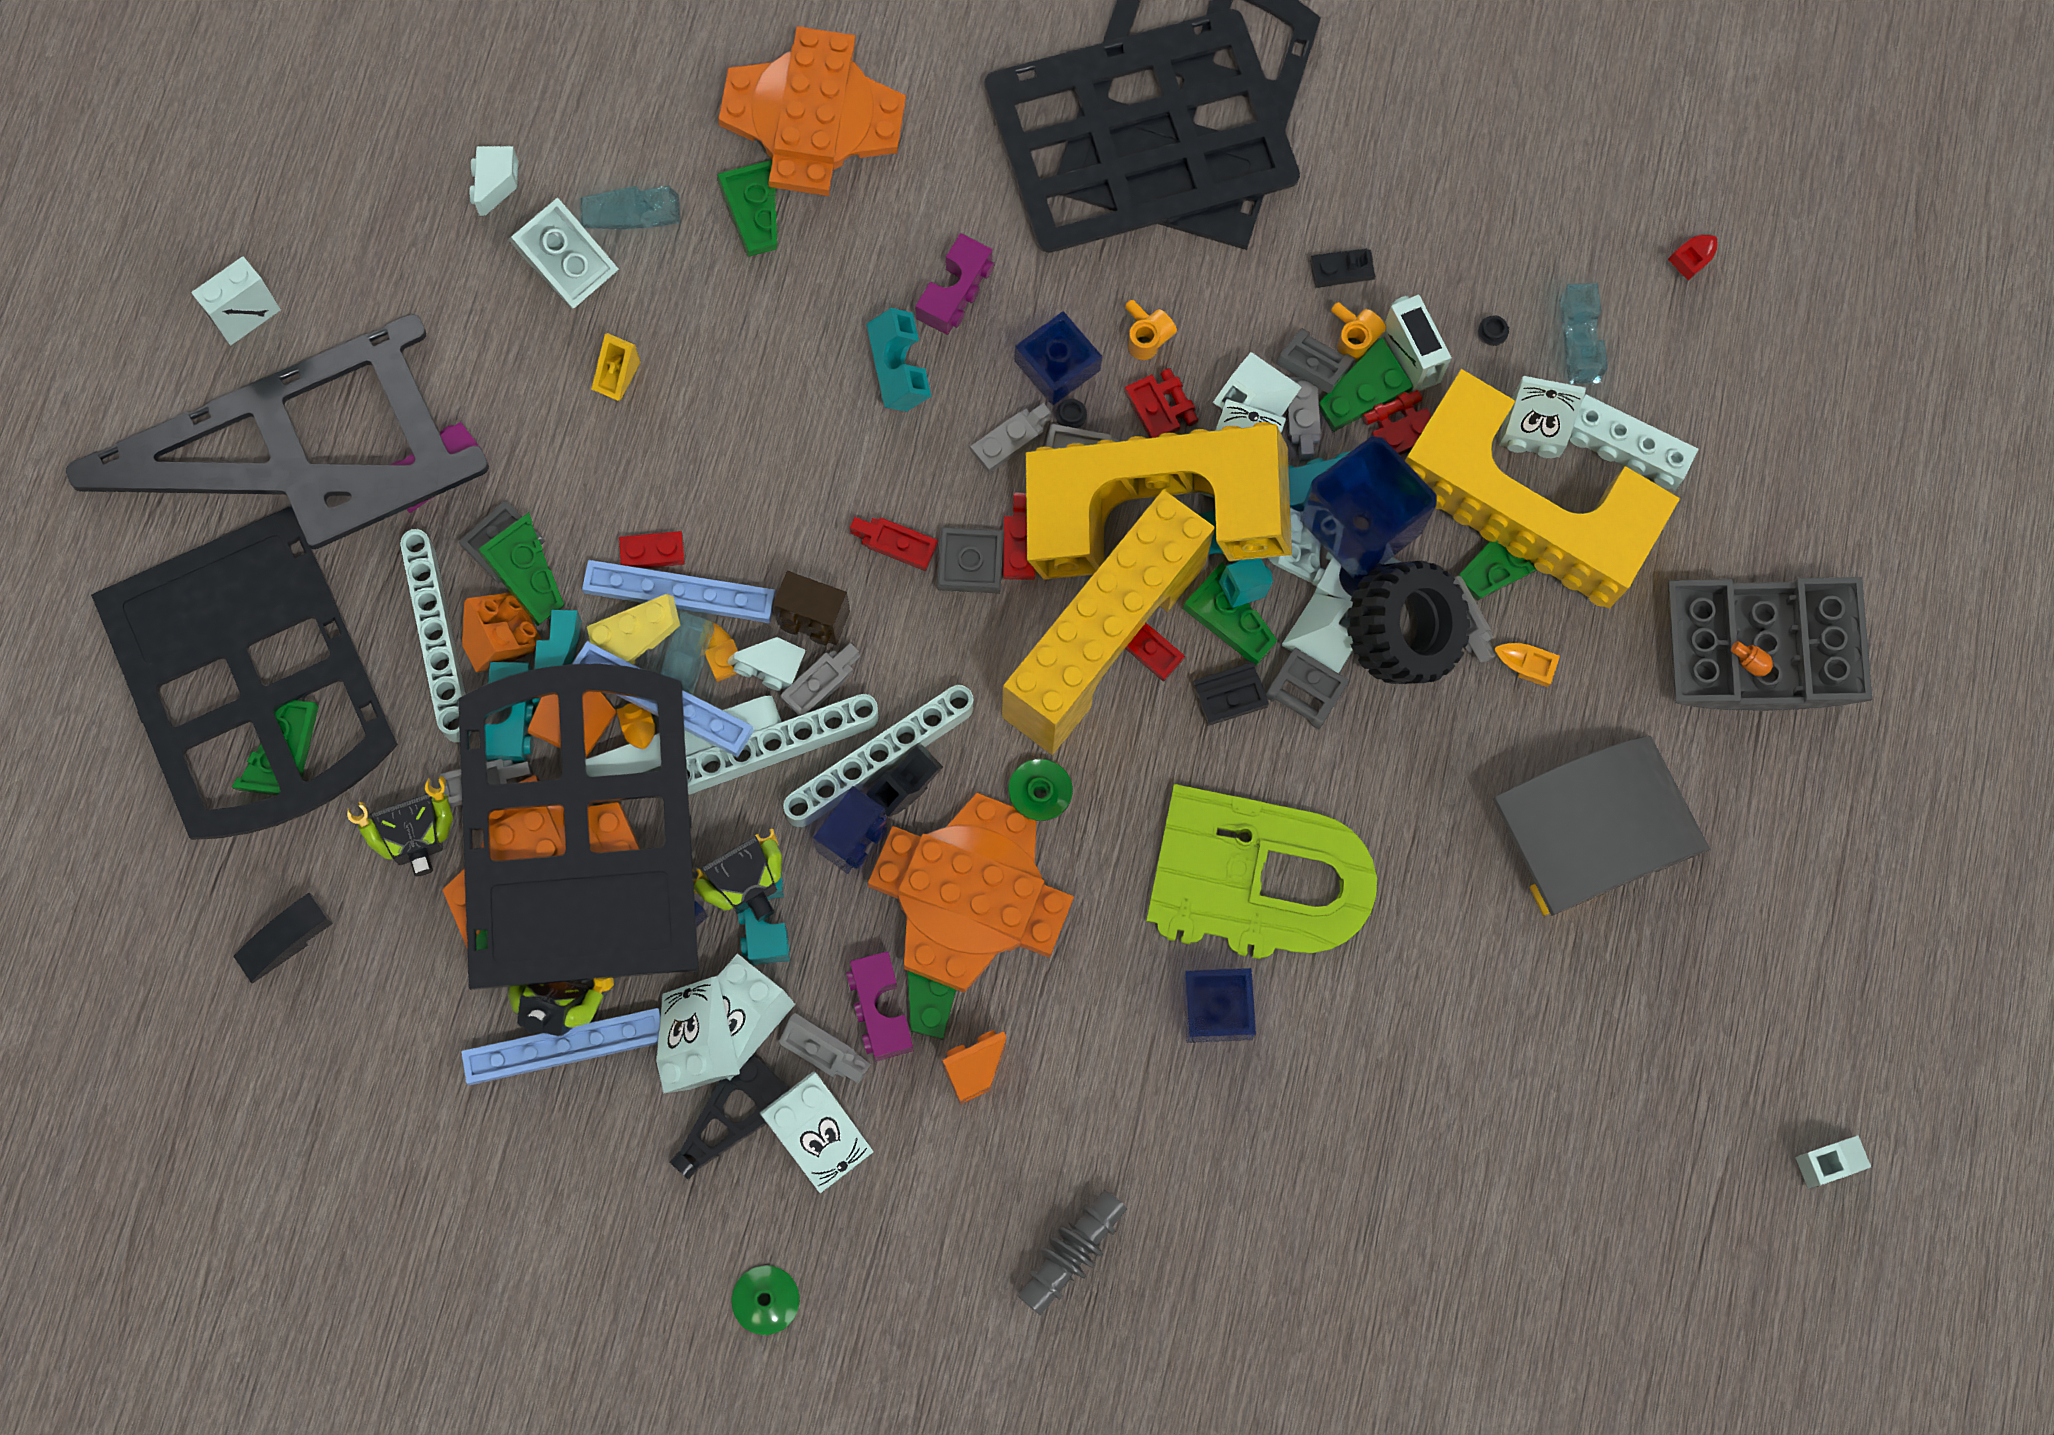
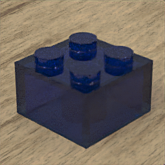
[1014,311,1102,406]
[813,786,887,874]
[1182,968,1256,1043]

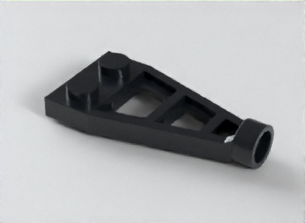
[669,1054,790,1180]

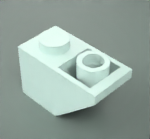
[469,146,518,216]
[727,637,806,691]
[1795,1136,1871,1189]

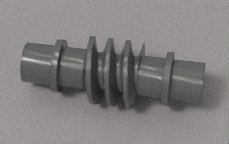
[1018,1190,1127,1316]

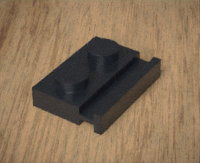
[1193,662,1269,726]

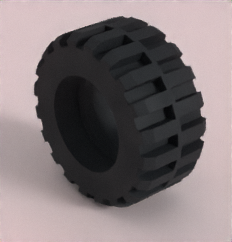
[1347,561,1470,684]

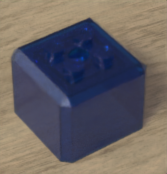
[1300,436,1437,579]

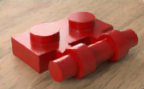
[1124,368,1199,438]
[1362,390,1432,462]

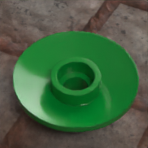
[1008,759,1073,821]
[732,1266,800,1335]

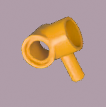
[1125,300,1177,360]
[1331,302,1386,361]

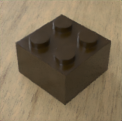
[773,571,850,645]

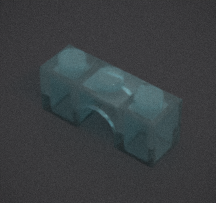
[1560,283,1608,384]

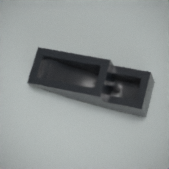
[233,893,333,984]

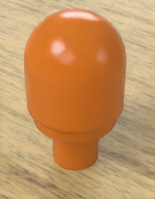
[1730,641,1773,676]

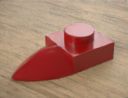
[1668,235,1718,281]

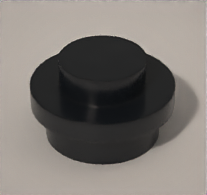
[1478,316,1509,346]
[1056,399,1087,428]

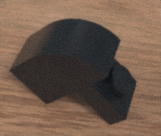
[866,744,943,817]

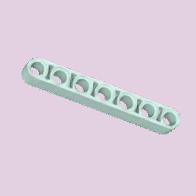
[400,529,471,742]
[784,685,973,827]
[686,694,879,795]
[586,696,782,777]

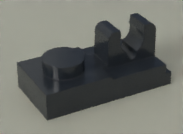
[1310,248,1376,288]

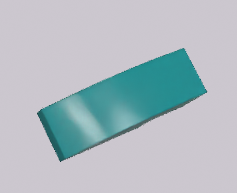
[532,610,582,709]

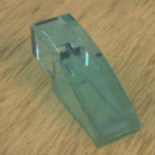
[581,185,680,229]
[661,612,714,695]

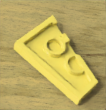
[587,594,680,665]

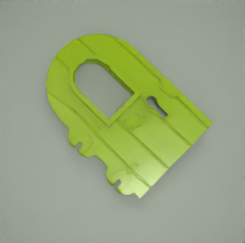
[1146,784,1377,960]

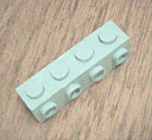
[1569,394,1698,491]

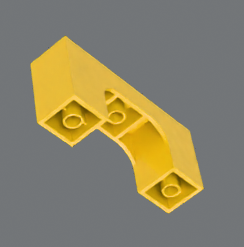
[1393,369,1680,609]
[1026,422,1292,580]
[1002,490,1215,756]

